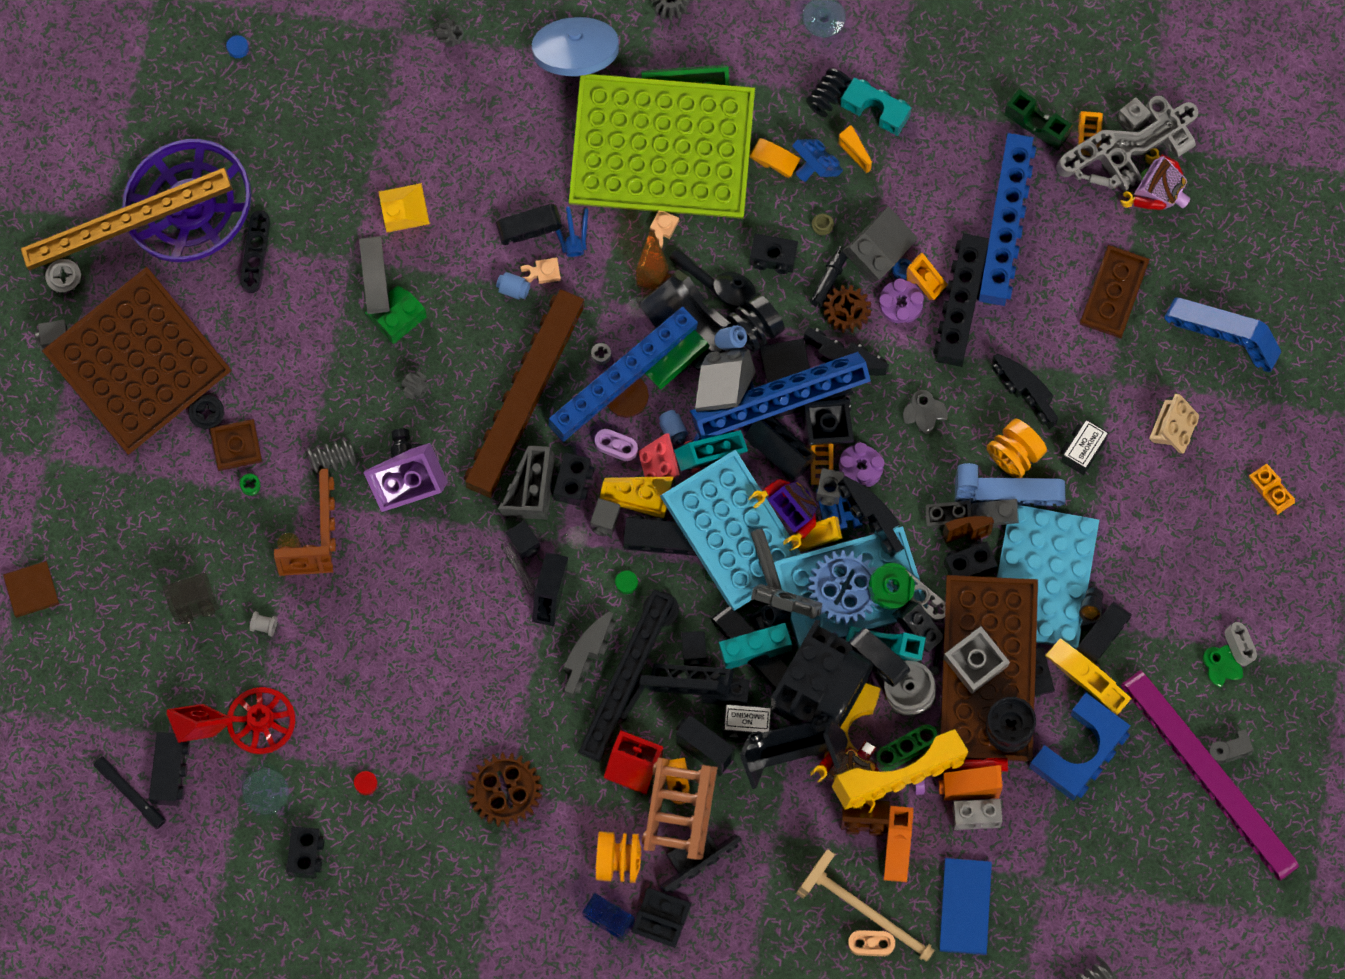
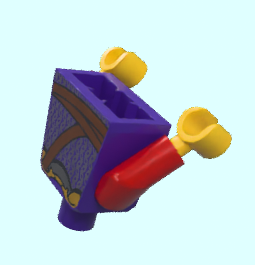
[748,479,818,551]

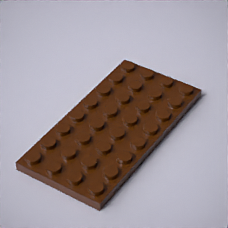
[941,575,1038,762]

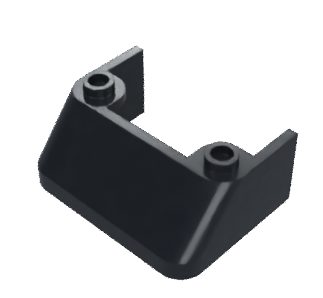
[740,715,848,789]

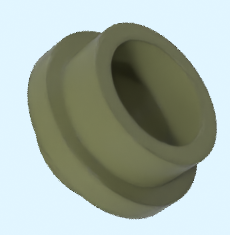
[812,214,834,235]

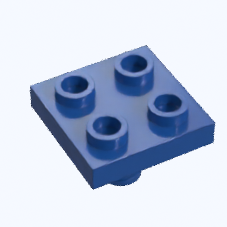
[792,139,843,182]

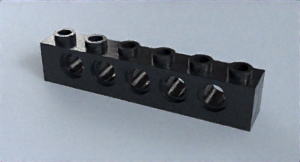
[933,233,989,367]

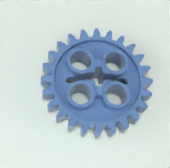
[807,550,878,625]

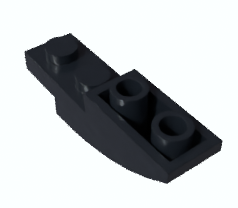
[803,326,889,376]
[991,354,1058,429]
[837,477,904,557]

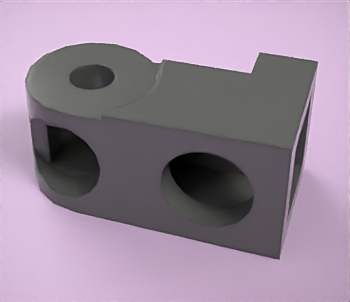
[1209,729,1254,765]

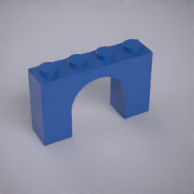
[1029,693,1130,801]

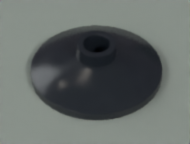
[713,272,756,308]

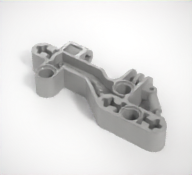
[1056,96,1198,192]

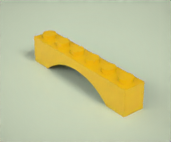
[832,729,969,810]

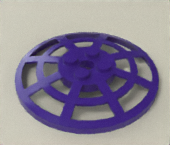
[122,139,251,262]

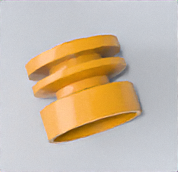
[987,418,1047,478]
[596,831,641,883]

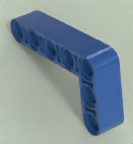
[1164,297,1281,372]

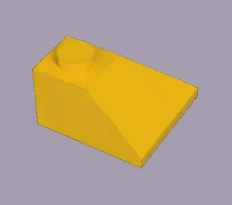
[379,183,430,232]

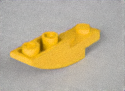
[1045,638,1132,715]

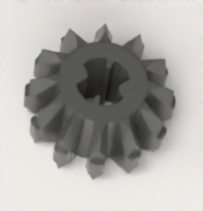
[653,0,689,21]

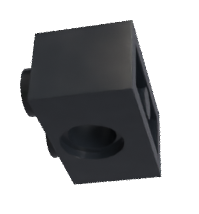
[750,233,798,274]

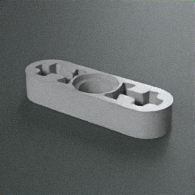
[891,570,945,621]

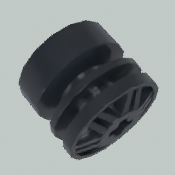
[726,293,785,353]
[985,697,1036,753]

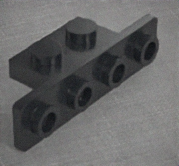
[659,832,742,892]

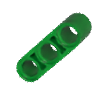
[876,725,937,771]

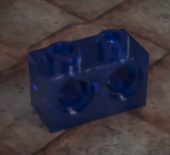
[582,893,635,942]

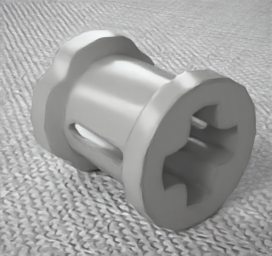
[250,611,278,637]

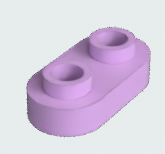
[595,429,638,461]

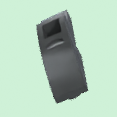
[926,499,1019,529]
[564,612,616,699]

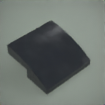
[632,887,692,948]

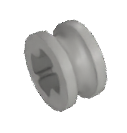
[591,343,611,365]

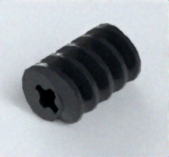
[806,68,852,117]

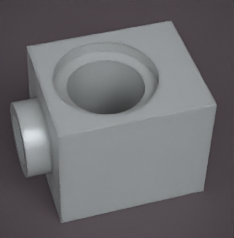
[1117,97,1151,132]

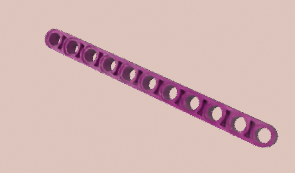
[1121,671,1299,881]

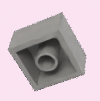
[943,626,1010,694]

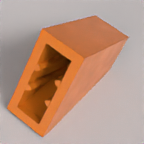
[938,765,1003,801]

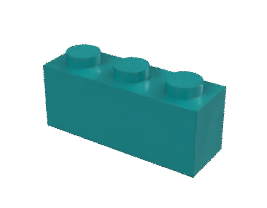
[674,430,748,471]

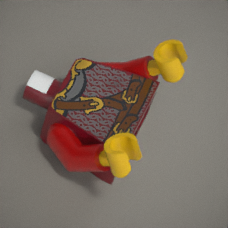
[810,740,880,813]

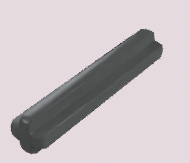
[751,529,782,590]

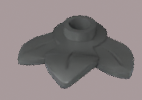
[903,390,948,434]

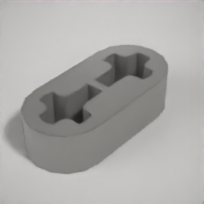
[1225,622,1257,666]

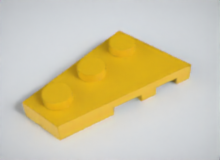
[600,477,674,518]

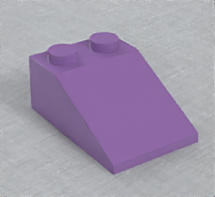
[363,443,448,512]

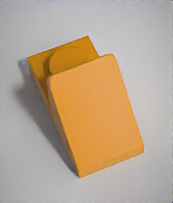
[907,253,948,300]

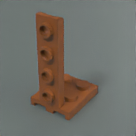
[274,468,336,576]

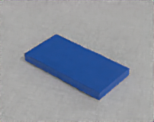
[939,858,992,955]

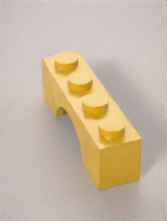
[824,683,881,757]

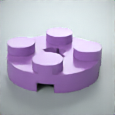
[879,278,924,324]
[839,442,885,487]

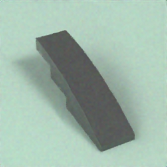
[359,236,390,314]

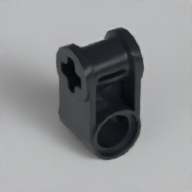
[749,604,791,631]

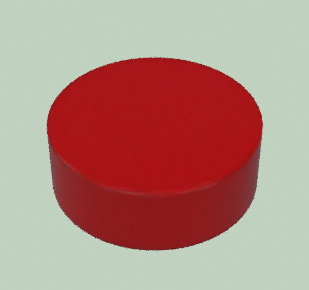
[354,771,378,795]

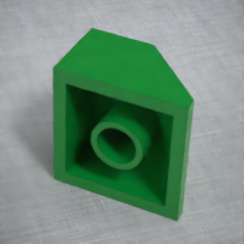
[364,285,427,344]

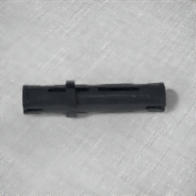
[810,246,848,308]

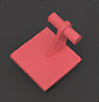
[638,433,701,479]

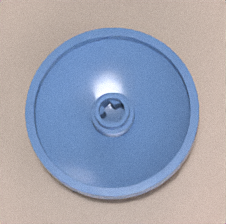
[532,17,619,76]

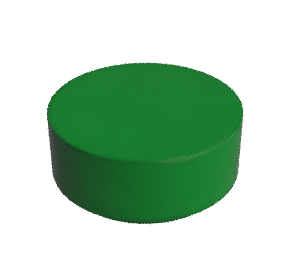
[615,571,638,594]

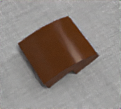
[942,516,994,544]

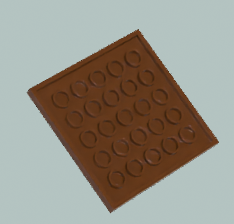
[42,266,232,455]

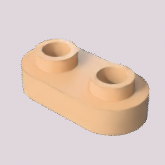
[848,930,895,956]

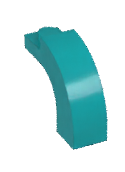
[846,626,926,661]

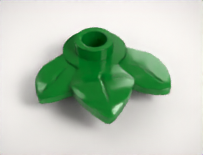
[1203,645,1243,687]

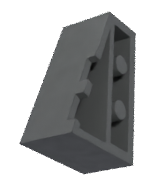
[498,446,555,520]

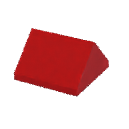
[166,704,232,743]

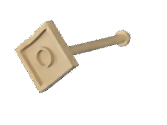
[796,849,934,962]

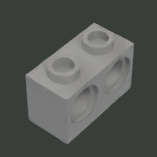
[952,799,1002,830]

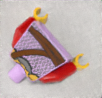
[1120,148,1190,210]

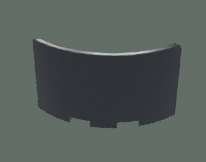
[639,270,733,371]

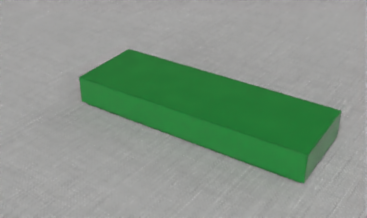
[645,330,710,390]

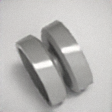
[884,660,936,717]

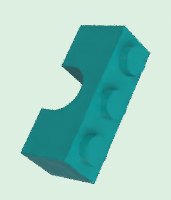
[841,77,911,136]
[719,623,792,669]

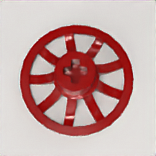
[227,687,295,754]

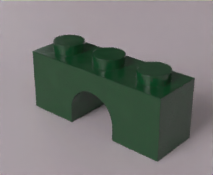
[1004,89,1073,151]

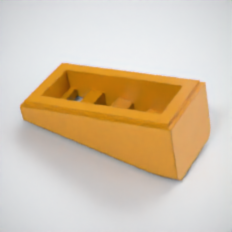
[1078,111,1103,156]
[838,125,872,173]
[811,444,833,485]

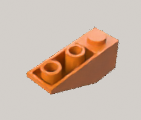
[884,806,914,882]

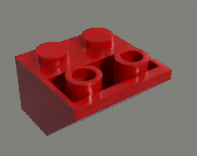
[604,730,664,795]

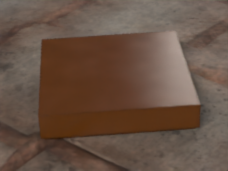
[210,419,262,471]
[3,561,60,618]

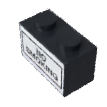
[1060,419,1109,475]
[723,704,771,741]

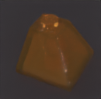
[636,231,671,290]

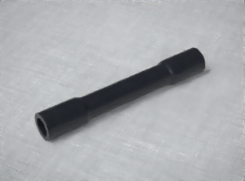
[669,249,737,310]
[93,756,166,830]

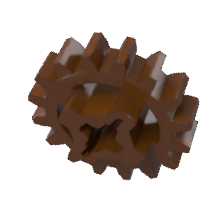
[823,285,871,333]

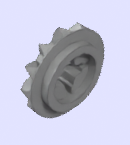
[45,259,81,294]

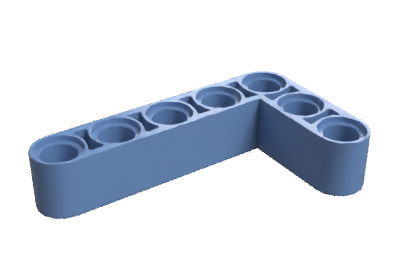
[955,463,1066,506]

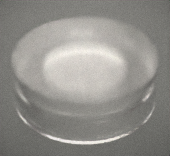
[627,297,646,320]
[566,526,588,550]

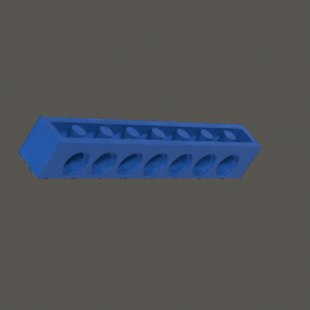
[979,133,1036,306]
[548,307,698,442]
[690,352,871,439]

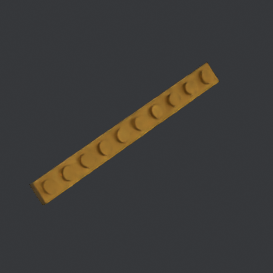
[21,168,233,271]

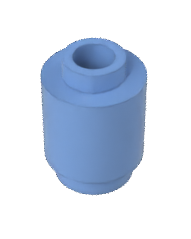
[496,272,531,300]
[715,325,747,351]
[659,410,688,445]

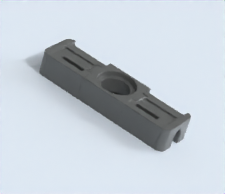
[751,584,822,619]

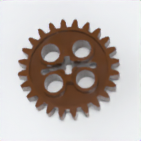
[467,752,543,828]

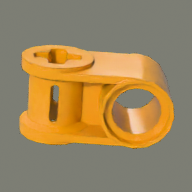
[666,757,690,805]

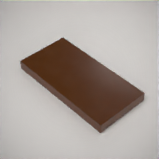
[1080,245,1150,339]

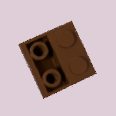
[841,800,890,836]

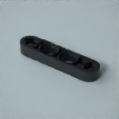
[240,210,271,293]

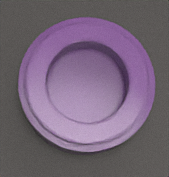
[914,780,925,795]

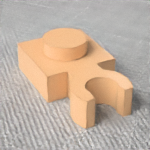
[647,211,679,250]
[521,258,561,284]

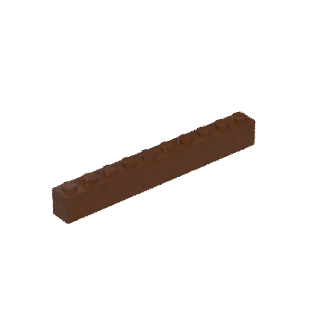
[464,289,585,498]

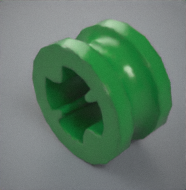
[240,474,261,496]

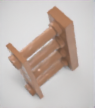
[642,758,717,859]

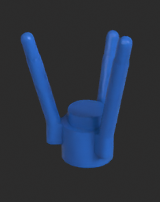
[555,206,588,257]

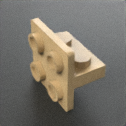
[1149,394,1199,453]

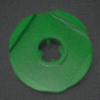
[869,563,915,610]

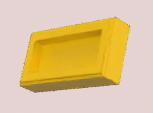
[799,516,842,552]

